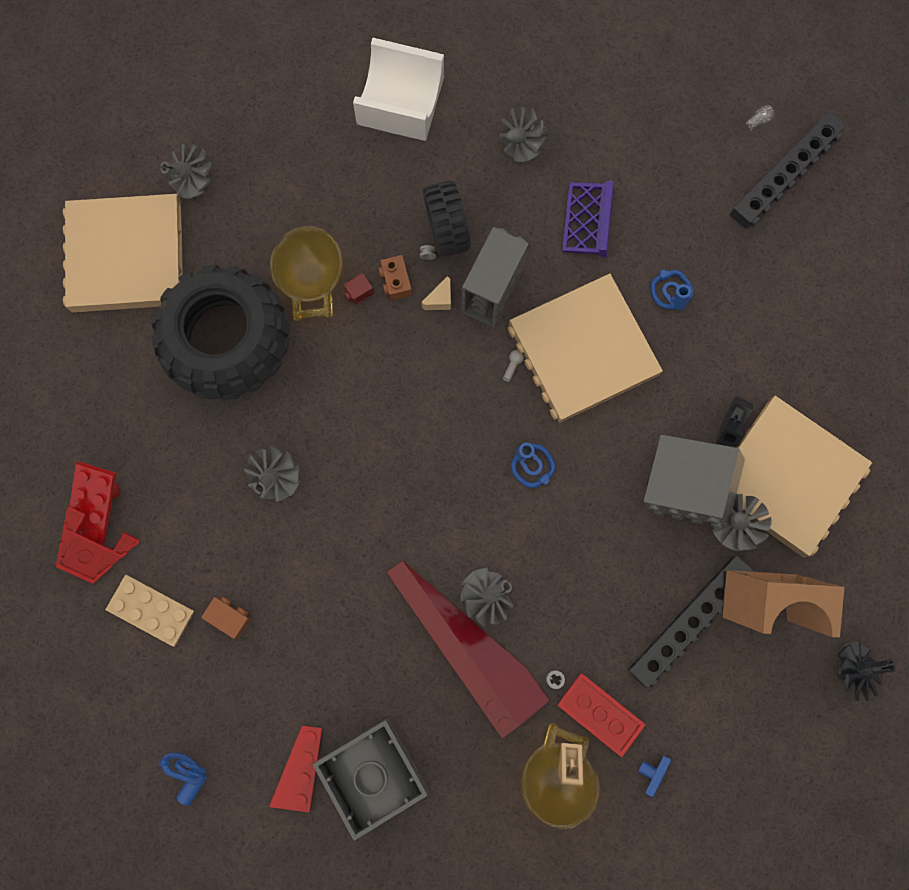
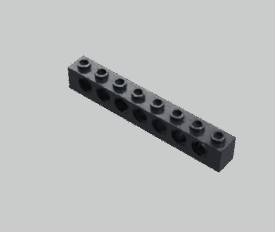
[730,111,846,229]
[627,556,754,688]

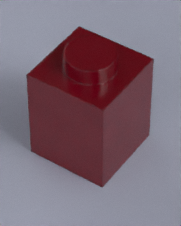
[343,273,374,305]

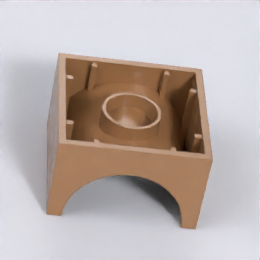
[723,570,844,637]

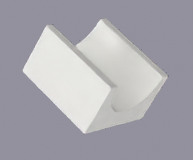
[353,38,444,141]

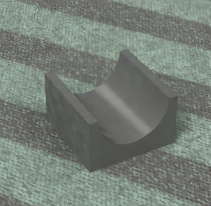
[312,717,429,841]

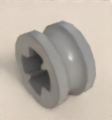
[420,245,436,260]
[546,670,565,689]

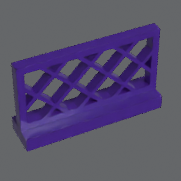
[562,181,613,257]

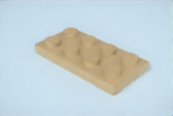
[105,575,195,647]

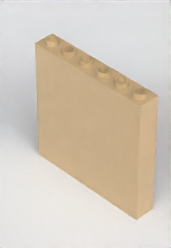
[63,194,183,312]
[508,274,663,423]
[733,396,872,558]

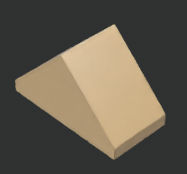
[421,276,451,310]
[558,743,583,786]

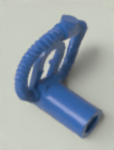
[650,269,694,310]
[511,443,556,488]
[158,753,207,806]

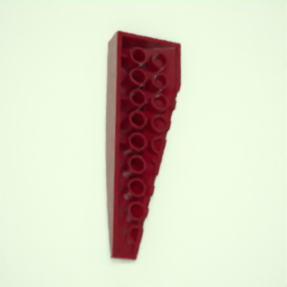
[387,561,549,738]

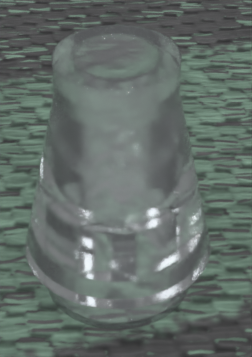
[746,105,775,130]

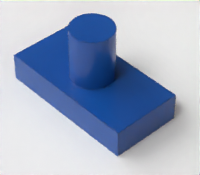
[638,756,671,797]

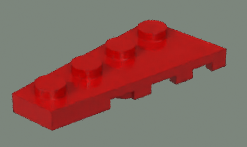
[269,725,323,812]

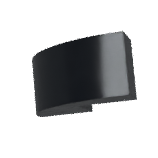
[716,396,753,448]

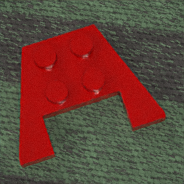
[56,505,140,584]

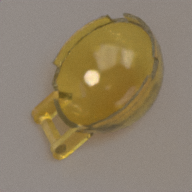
[270,226,344,321]
[520,723,600,829]

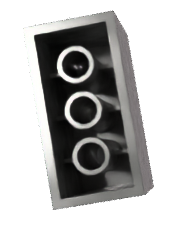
[461,227,529,328]
[644,435,745,528]

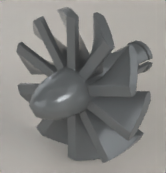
[499,106,547,162]
[160,144,211,199]
[244,446,300,502]
[712,494,772,552]
[460,568,513,626]

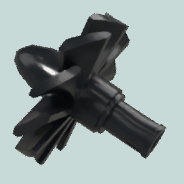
[837,641,895,701]

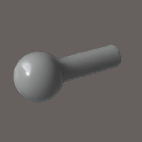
[503,350,524,382]

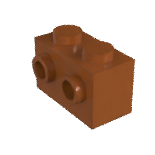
[378,255,412,300]
[201,596,251,639]

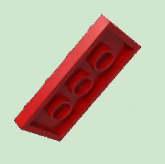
[70,461,117,544]
[557,673,646,757]

